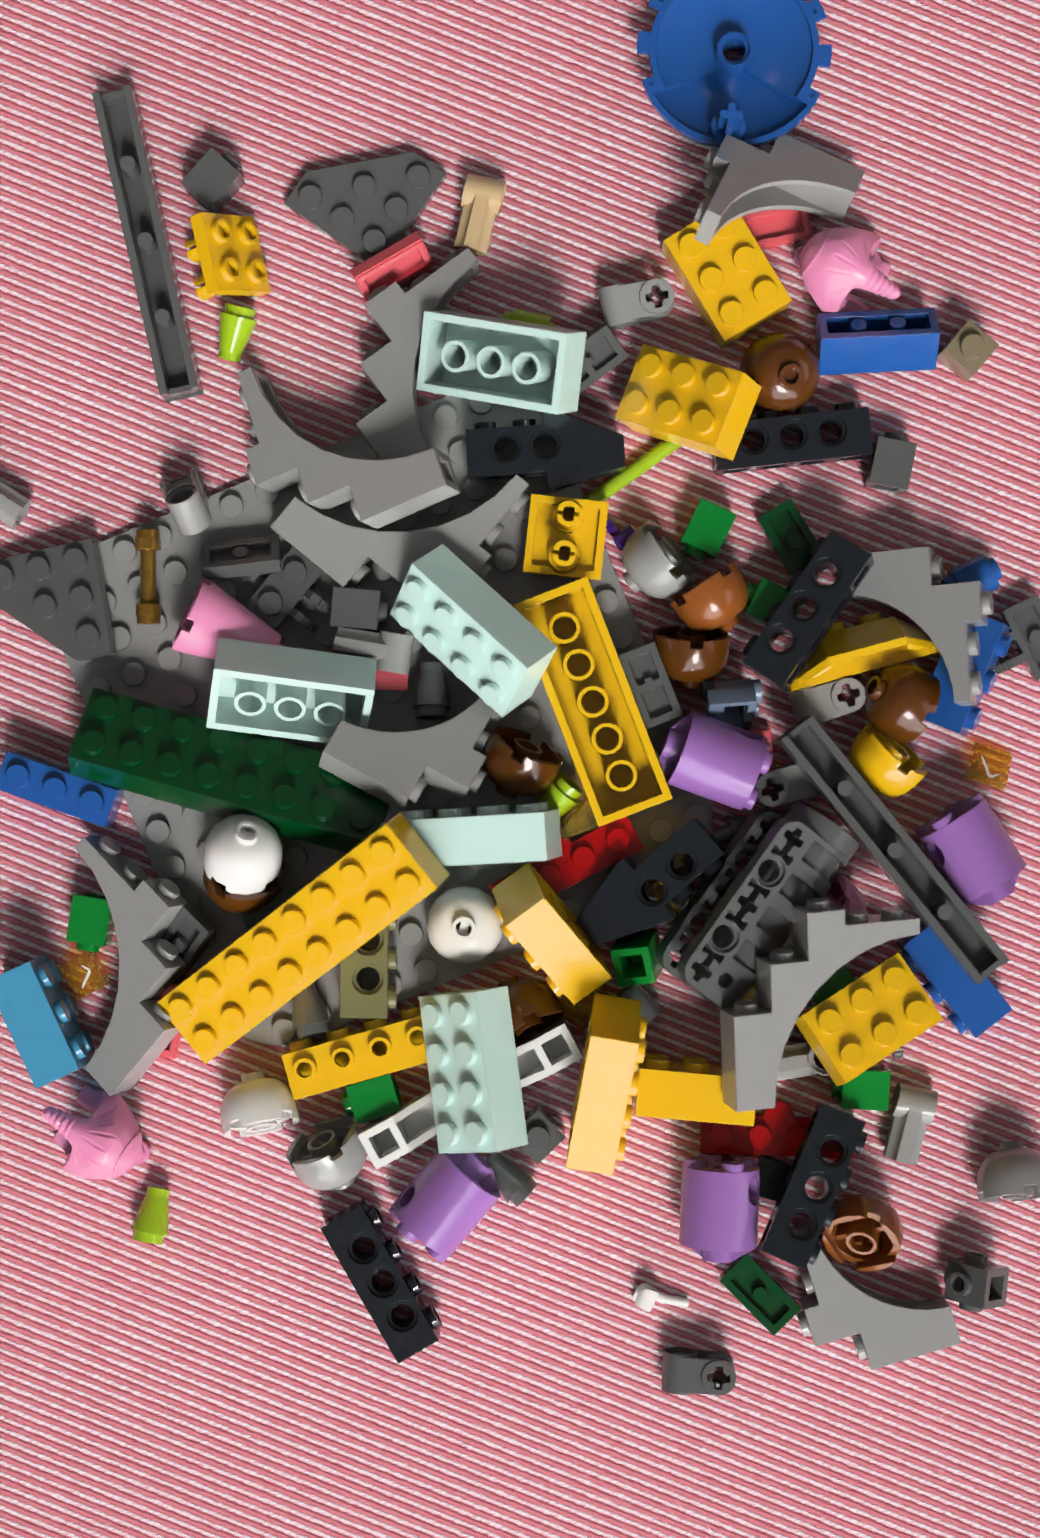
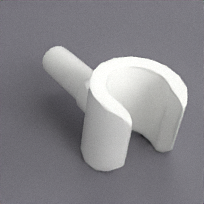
[632,1283,689,1312]

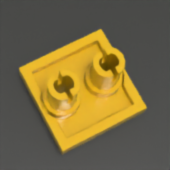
[185,212,271,300]
[523,494,609,581]

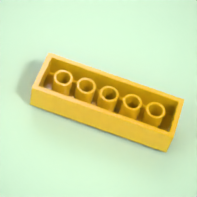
[513,577,673,827]

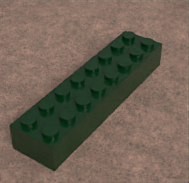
[67,687,389,853]

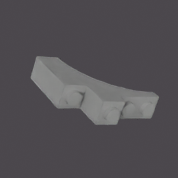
[694,134,865,246]
[836,546,994,706]
[319,698,501,812]
[792,1218,961,1370]

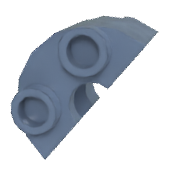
[702,677,762,730]

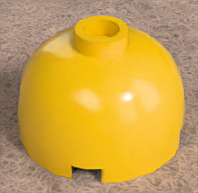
[849,722,928,797]

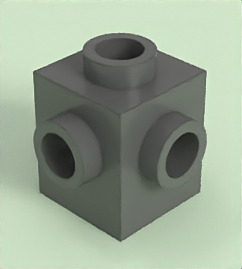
[944,1252,1010,1312]

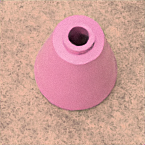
[171,577,285,660]

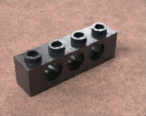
[712,402,873,475]
[742,530,874,694]
[757,1103,868,1270]
[320,1198,442,1364]

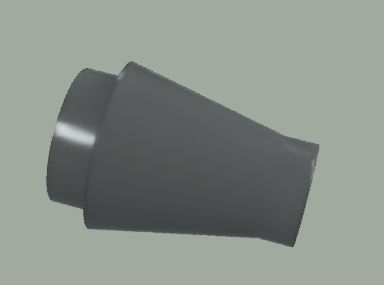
[412,662,451,720]
[292,982,330,1038]
[486,1152,538,1207]

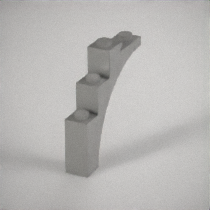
[356,248,480,460]
[237,367,461,529]
[270,474,530,588]
[75,835,187,1096]
[720,898,920,1112]

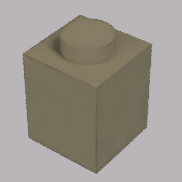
[937,320,999,382]

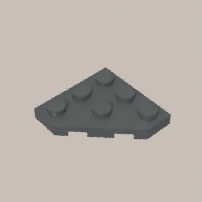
[284,152,446,261]
[0,538,117,662]

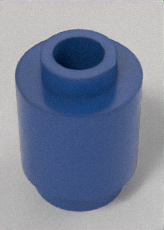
[940,554,1002,592]

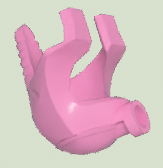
[793,227,900,313]
[42,1084,151,1179]

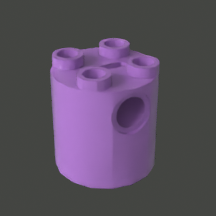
[659,711,773,810]
[914,792,1027,906]
[389,1150,501,1263]
[679,1153,760,1263]

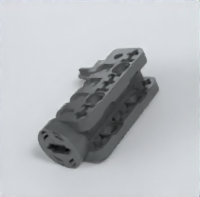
[656,801,859,1009]

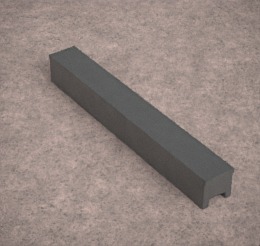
[92,84,204,403]
[776,715,1010,985]

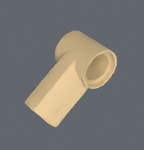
[454,173,507,256]

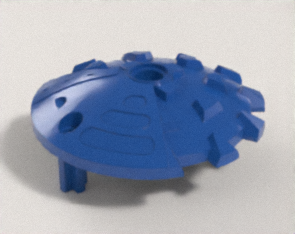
[637,0,832,148]

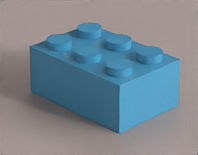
[0,954,95,1089]

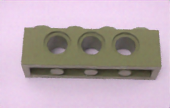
[340,919,397,1018]

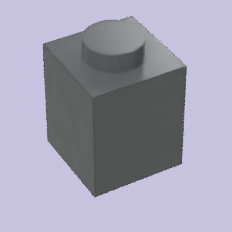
[180,147,245,213]
[864,432,917,494]
[330,586,389,632]
[520,1103,566,1165]

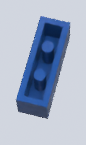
[814,307,940,375]
[924,617,1012,736]
[0,751,124,827]
[897,922,1012,1038]

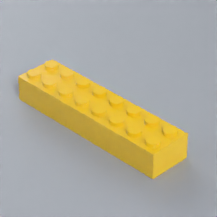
[157,812,450,1064]

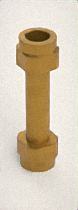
[135,529,161,624]

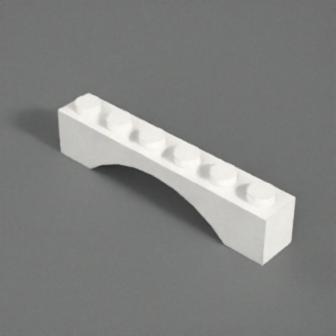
[357,1018,583,1170]

